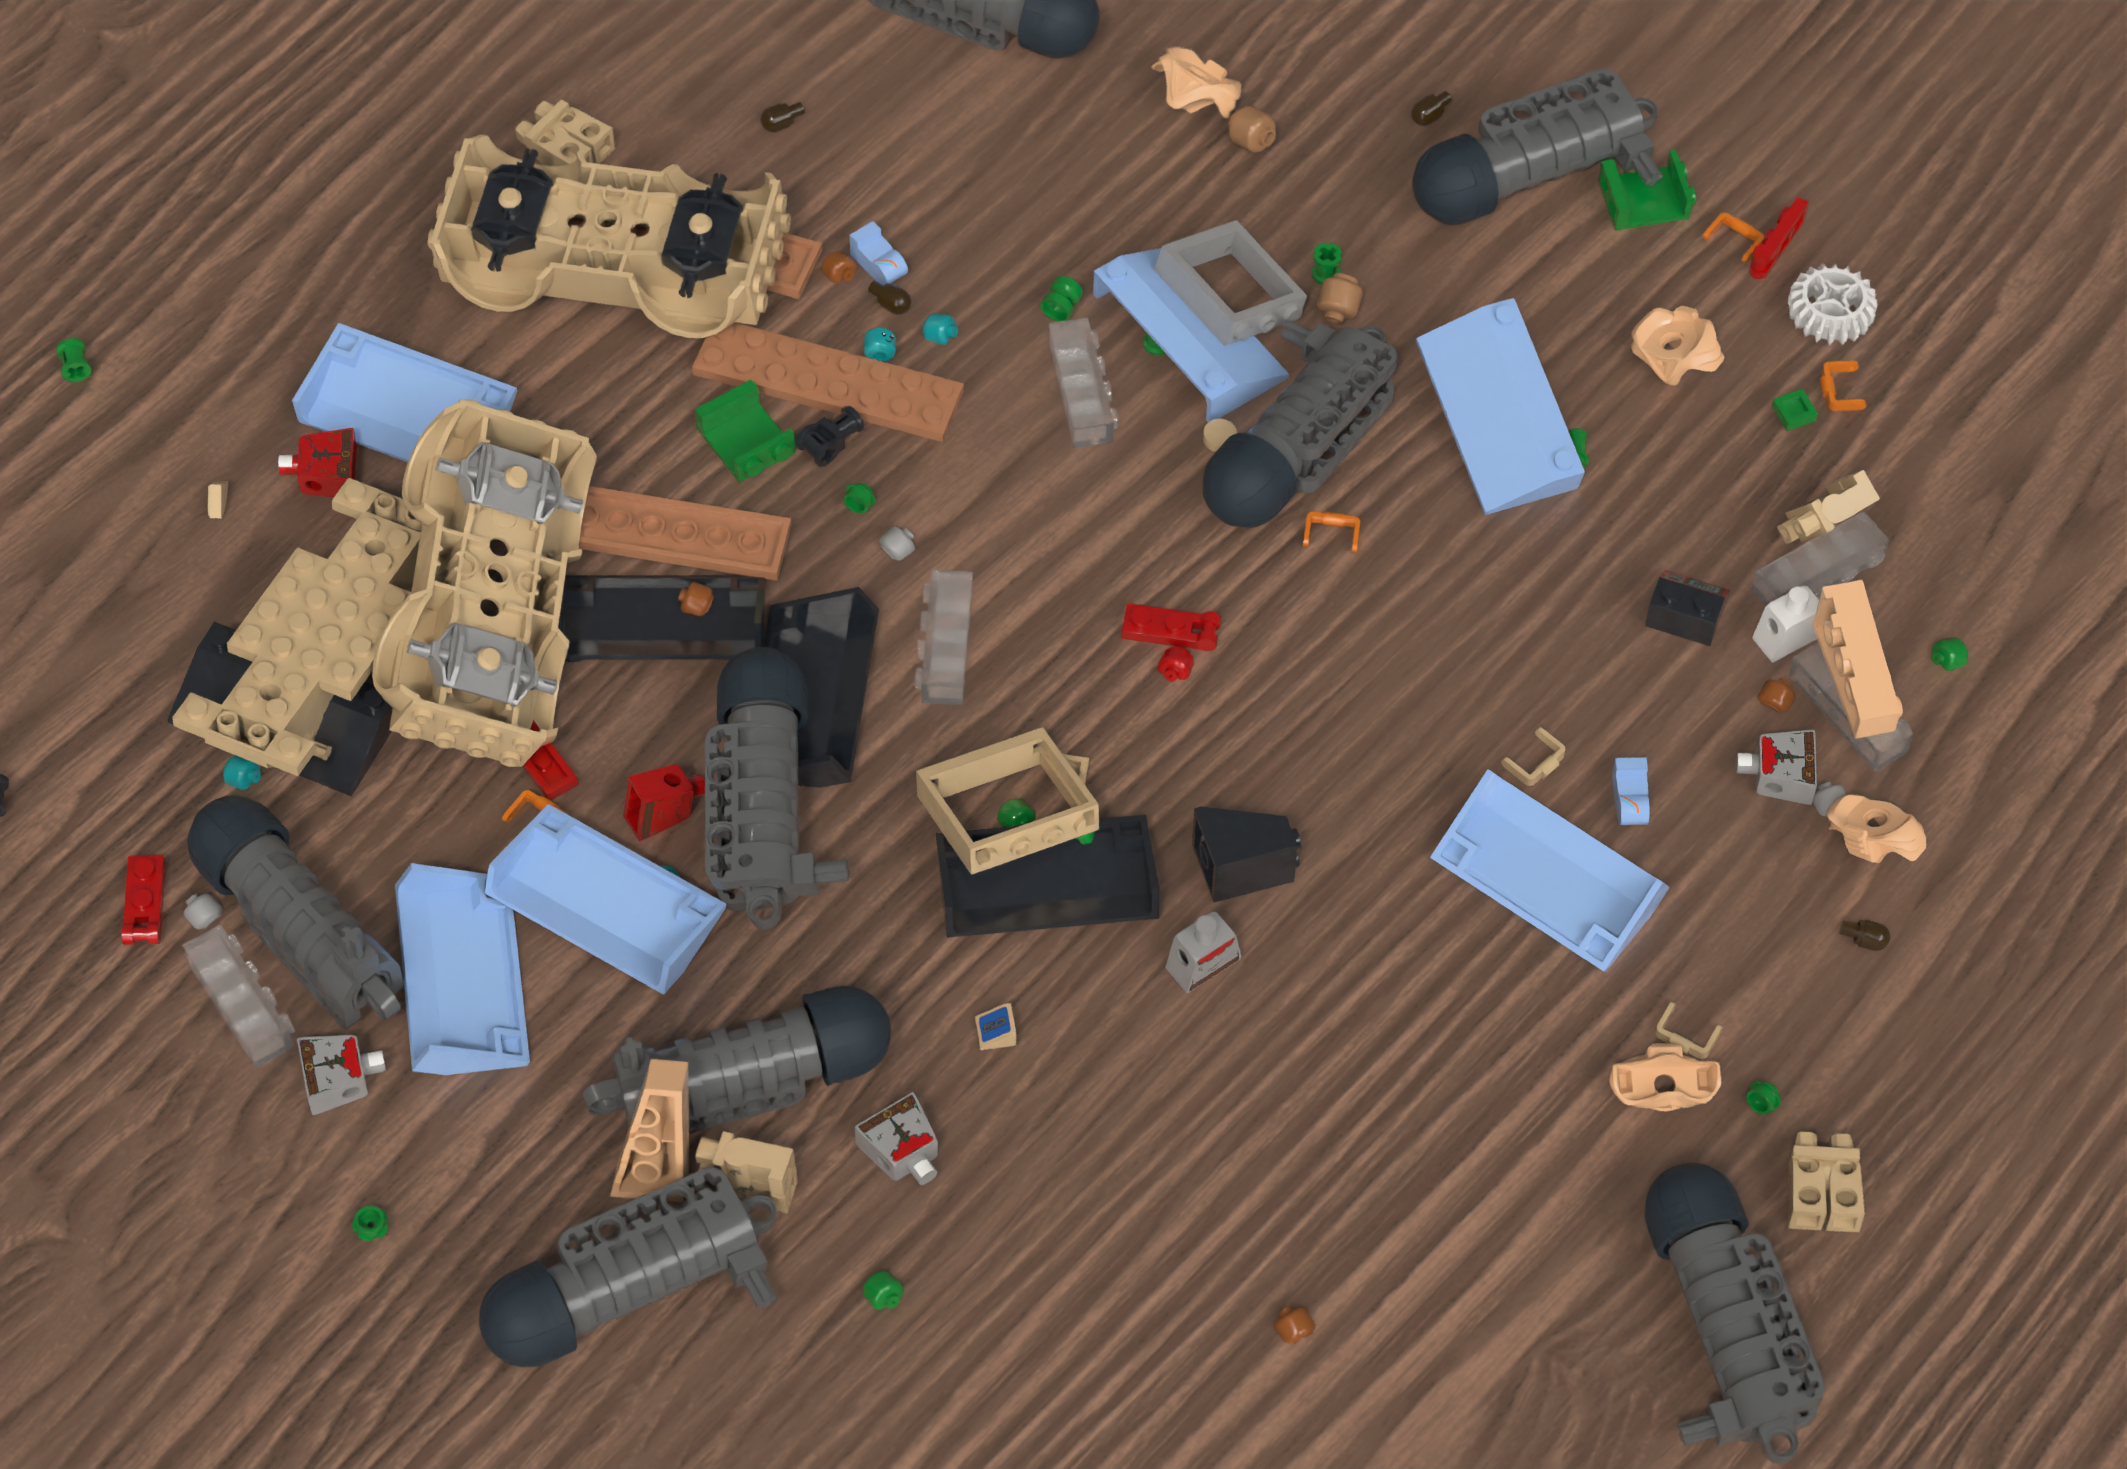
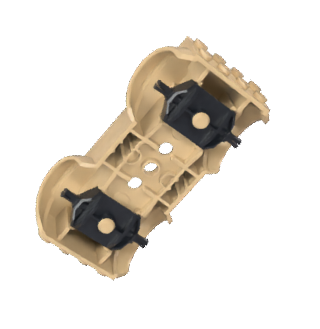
[428,135,791,338]

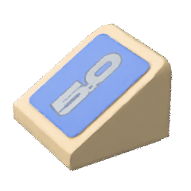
[975,1003,1016,1050]

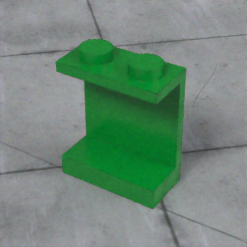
[1598,149,1696,231]
[695,379,795,483]

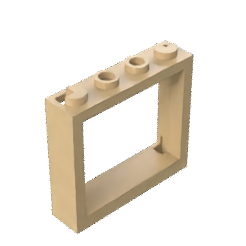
[916,727,1099,875]

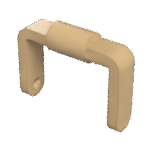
[1501,727,1565,786]
[1655,1002,1723,1059]

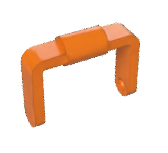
[1702,212,1764,264]
[1820,361,1867,411]
[1303,511,1360,553]
[502,790,567,823]

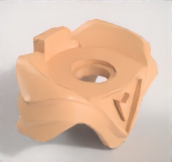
[1151,47,1241,119]
[1632,306,1724,386]
[1826,794,1926,863]
[1609,1043,1721,1111]

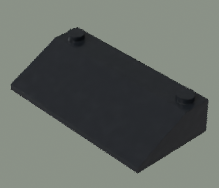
[558,575,766,662]
[764,587,879,788]
[167,621,393,797]
[936,815,1159,938]

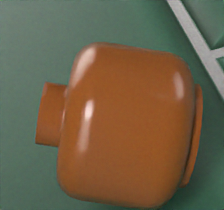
[821,251,858,283]
[677,582,714,616]
[1758,678,1796,713]
[1274,1305,1315,1344]

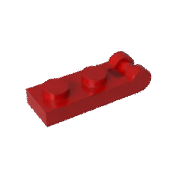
[1749,196,1809,279]
[1121,603,1221,651]
[522,720,579,800]
[122,855,166,945]

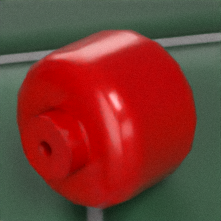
[1157,647,1194,681]

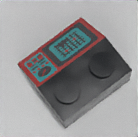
[1645,570,1730,646]

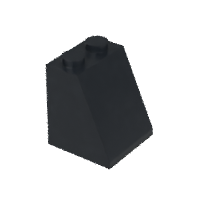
[1192,807,1301,903]

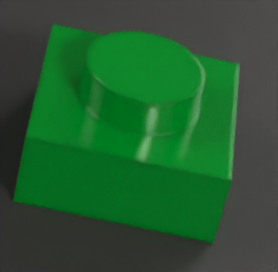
[1771,389,1818,431]

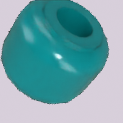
[923,313,958,344]
[863,327,896,362]
[223,755,261,790]

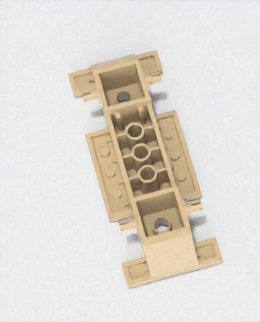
[172,478,422,776]

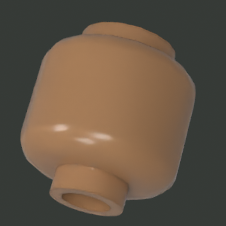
[1228,106,1276,153]
[1316,273,1363,325]

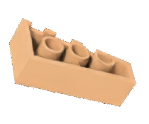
[1812,580,1903,739]
[610,1059,689,1202]

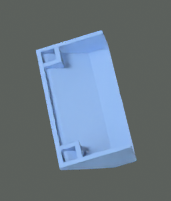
[1093,248,1289,422]
[1416,298,1585,515]
[292,323,518,462]
[1430,769,1670,972]
[485,804,726,995]
[395,863,530,1075]

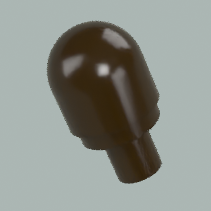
[1411,91,1452,126]
[761,102,805,132]
[868,280,911,315]
[1839,919,1890,951]

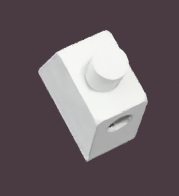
[1752,585,1819,663]

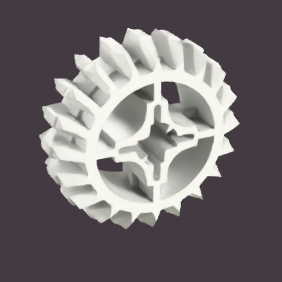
[1788,263,1877,346]

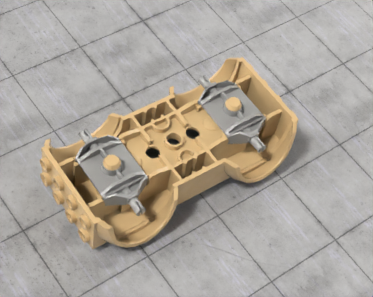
[372,399,597,767]

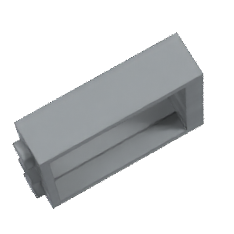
[1154,220,1307,346]

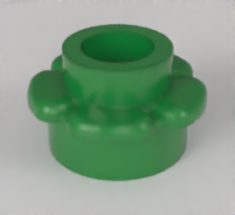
[843,483,876,514]
[1746,1080,1781,1115]
[352,1206,389,1242]

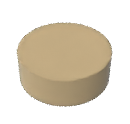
[1203,419,1237,452]

